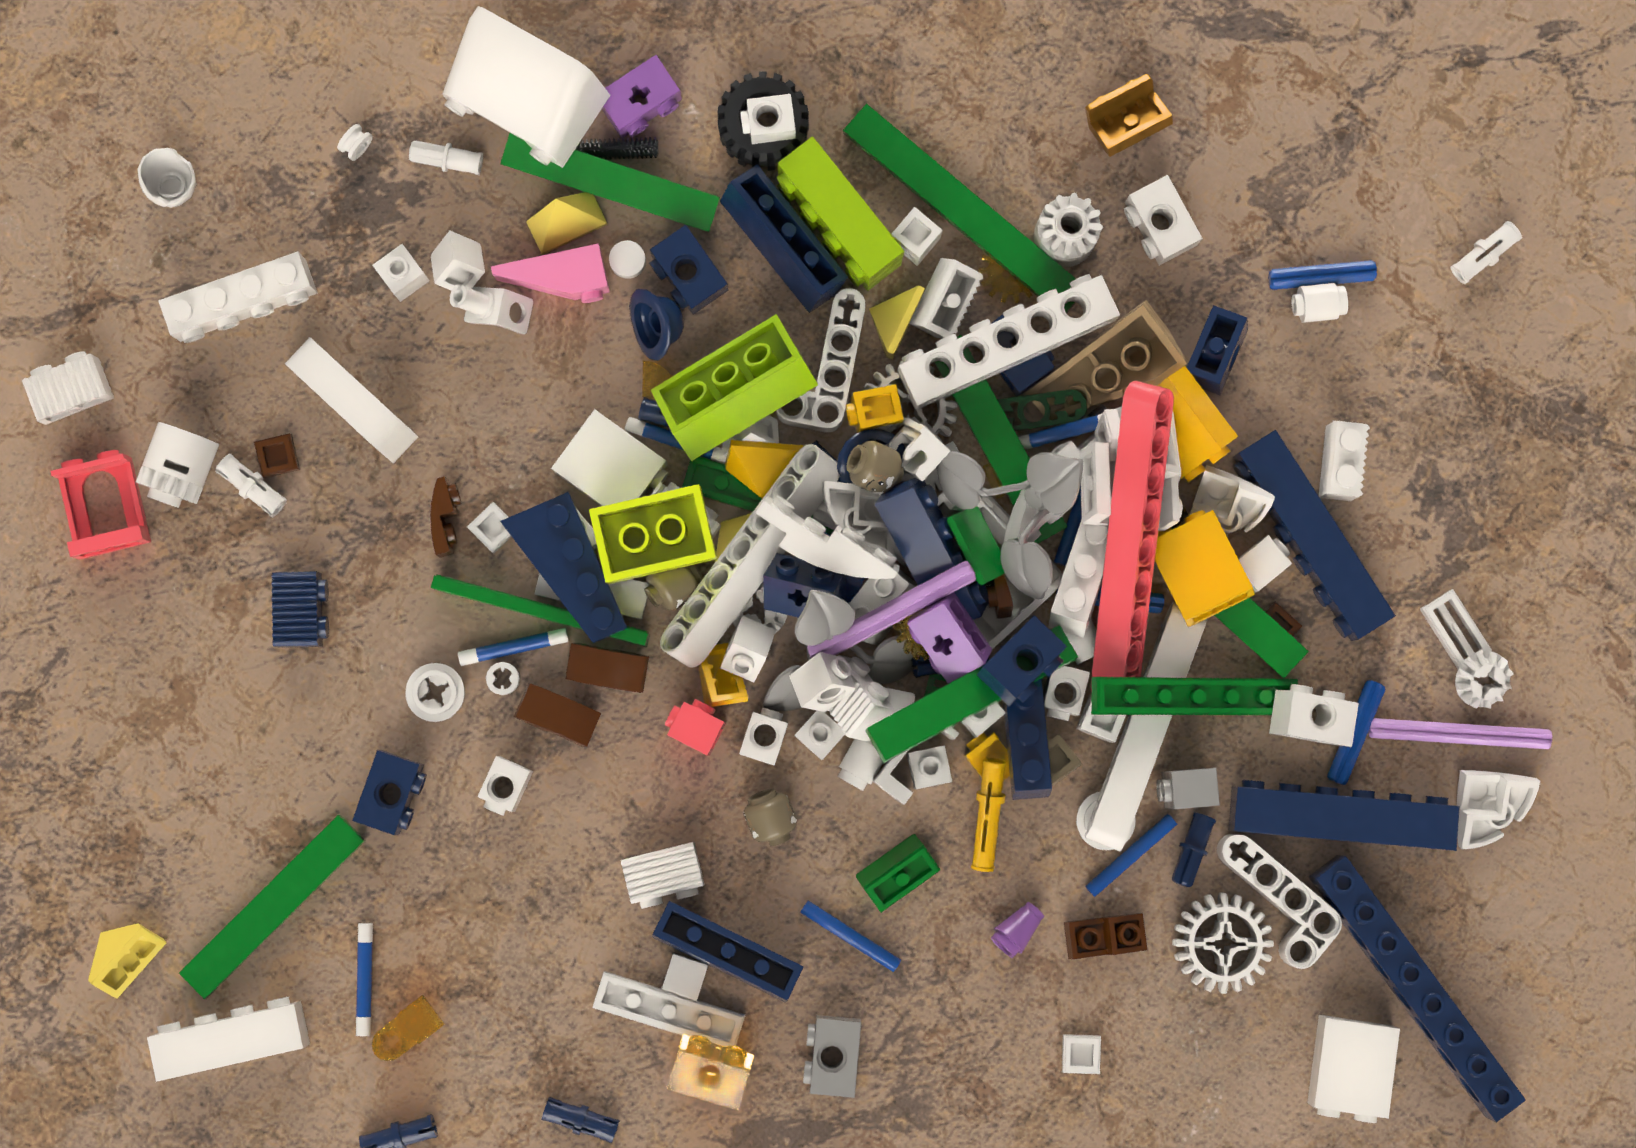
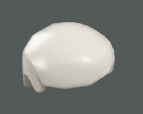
[137,148,197,208]

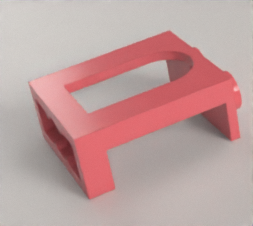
[51,450,151,560]

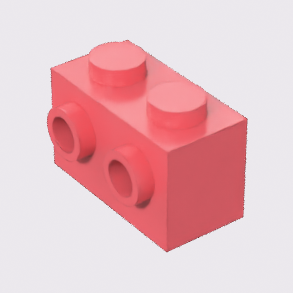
[665,699,726,756]

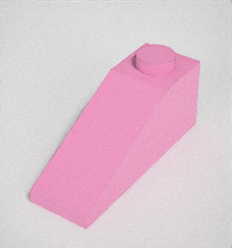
[491,244,610,303]

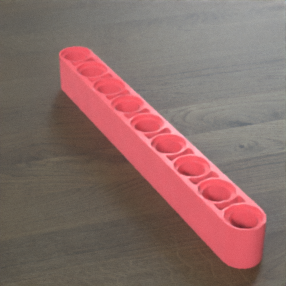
[1090,381,1174,693]

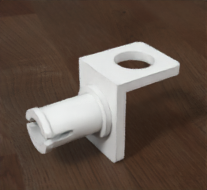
[450,285,533,334]

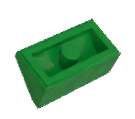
[947,506,1005,585]
[856,834,940,913]

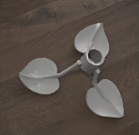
[936,451,1083,599]
[763,589,925,711]

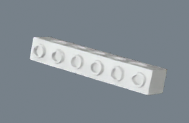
[897,274,1120,411]

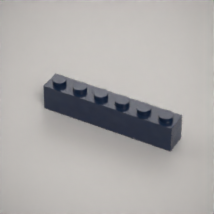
[1233,430,1396,641]
[1228,780,1460,851]

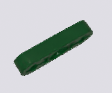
[997,389,1087,431]

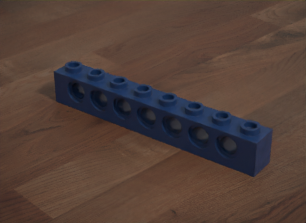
[1308,855,1526,1123]

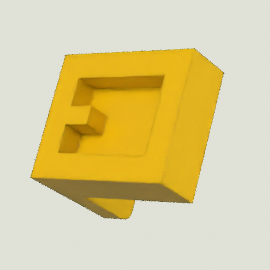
[846,384,904,433]
[964,732,1010,780]

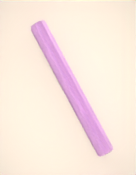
[807,561,976,658]
[1368,718,1552,749]

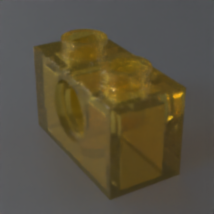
[667,1034,754,1110]

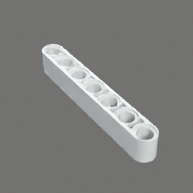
[660,444,840,668]
[1085,602,1207,852]

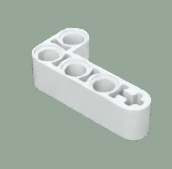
[776,288,865,432]
[285,337,418,464]
[1217,834,1342,969]

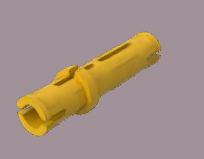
[971,758,1007,872]

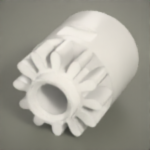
[1034,193,1103,267]
[136,422,219,508]

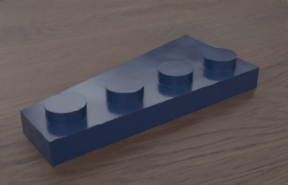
[500,492,628,643]

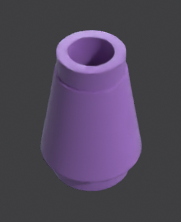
[991,902,1044,958]

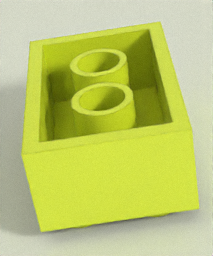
[589,484,717,584]

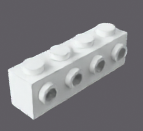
[158,251,318,343]

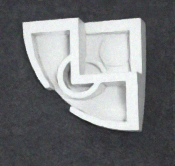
[1189,465,1275,538]
[823,481,895,555]
[1457,770,1540,849]

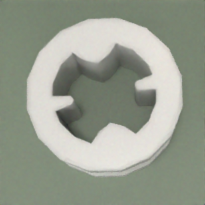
[337,124,373,161]
[486,662,520,695]

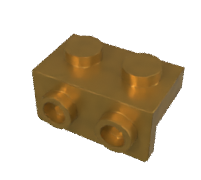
[1085,74,1173,157]

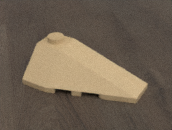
[1026,300,1188,420]

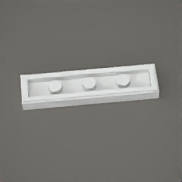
[593,971,745,1051]

